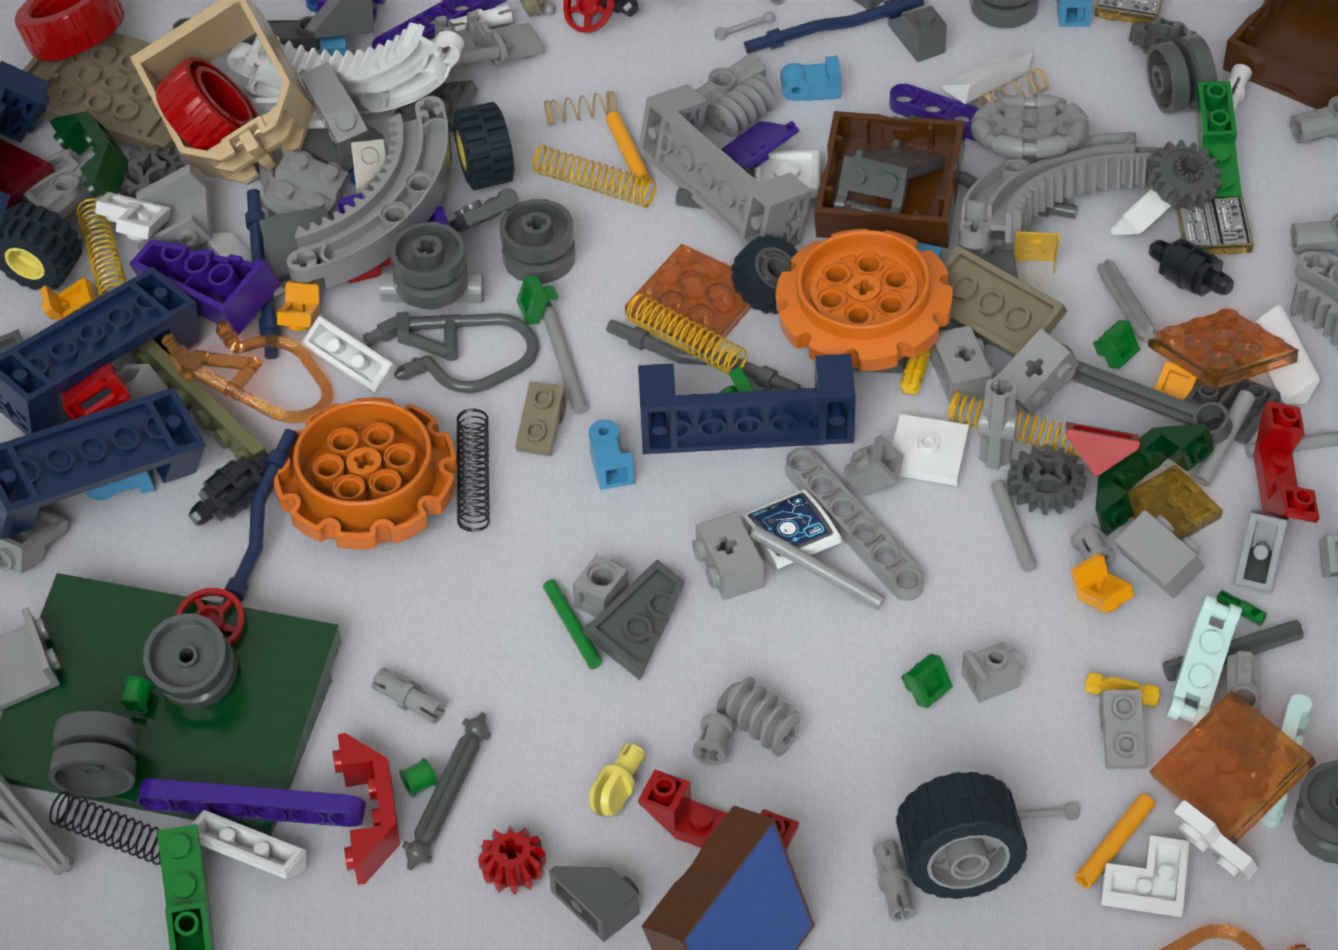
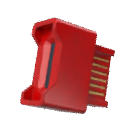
[62,363,130,420]

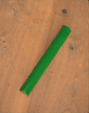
[543,579,602,669]

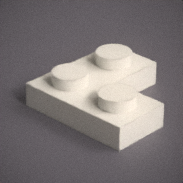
[95,192,171,241]
[1174,800,1258,881]
[1101,835,1190,917]

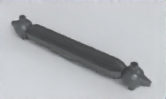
[402,712,491,870]

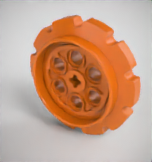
[776,229,953,371]
[273,397,458,549]

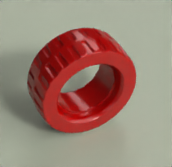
[15,0,124,61]
[156,57,258,151]

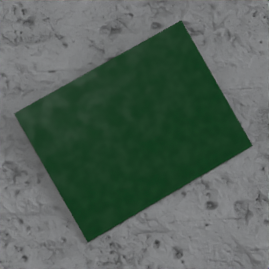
[0,573,342,836]

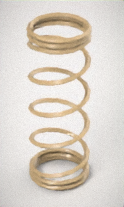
[979,68,1049,108]
[544,90,617,125]

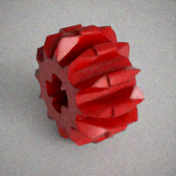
[478,825,546,895]

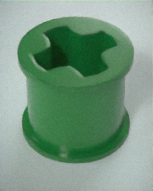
[118,676,155,714]
[399,758,438,798]

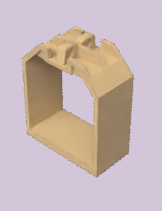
[130,0,315,184]

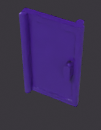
[721,121,799,171]

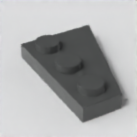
[584,559,685,681]

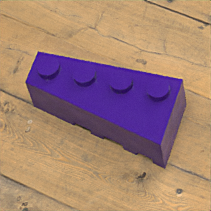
[129,239,281,335]

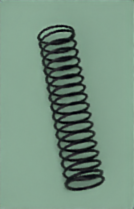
[456,408,490,532]
[49,791,161,866]

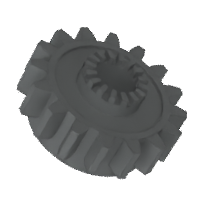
[1148,140,1222,210]

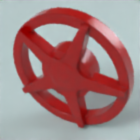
[563,0,615,33]
[175,588,245,645]

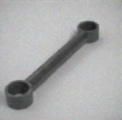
[1062,344,1233,444]

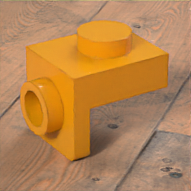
[40,277,97,321]
[277,280,320,331]
[1150,361,1200,400]
[1071,553,1134,614]

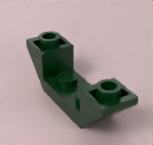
[49,111,129,198]
[1095,424,1214,536]

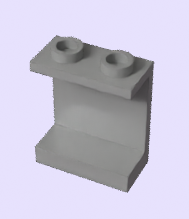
[136,164,212,250]
[0,607,61,710]

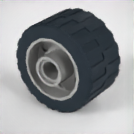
[896,772,1028,899]

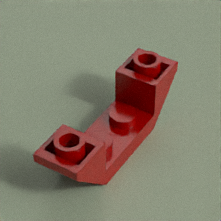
[1253,401,1320,523]
[332,733,400,885]
[638,769,799,851]

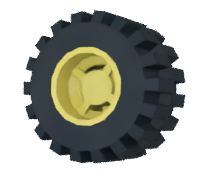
[453,101,515,190]
[0,203,83,291]

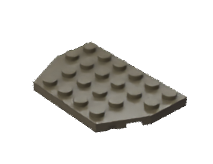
[23,32,176,152]

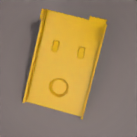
[1013,230,1060,273]

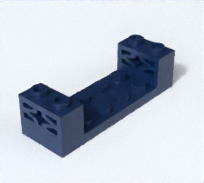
[0,61,51,222]
[0,267,199,435]
[638,354,856,455]
[0,387,206,540]

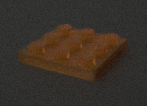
[625,243,751,351]
[1147,309,1298,389]
[1149,690,1317,844]

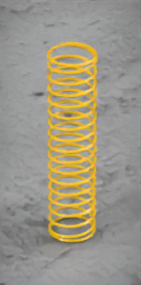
[532,144,656,208]
[76,199,127,297]
[626,293,747,376]
[948,390,1079,459]

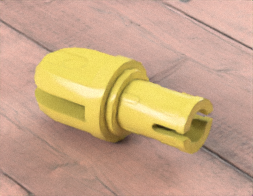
[589,743,645,816]

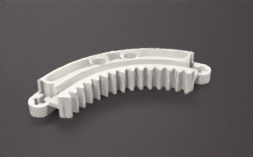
[227,22,464,115]

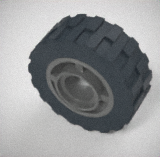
[731,235,799,314]

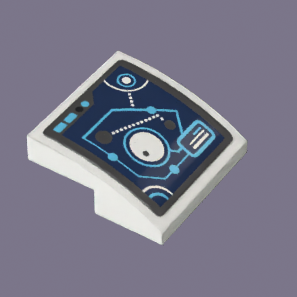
[741,489,842,569]

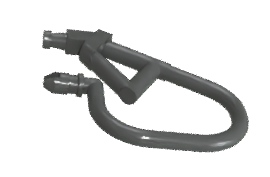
[363,312,539,393]

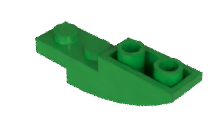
[1197,81,1242,199]
[157,824,214,950]

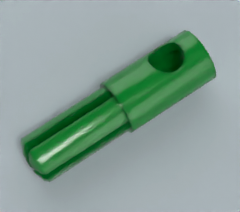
[1217,590,1267,626]

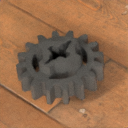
[1129,17,1198,55]
[119,146,184,199]
[1007,445,1087,515]

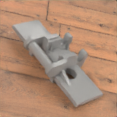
[428,11,545,74]

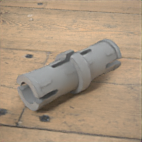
[372,668,446,724]
[873,840,915,922]

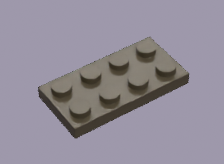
[944,245,1067,358]

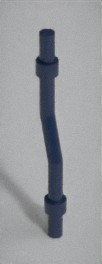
[743,0,924,54]
[245,189,280,359]
[222,429,298,606]

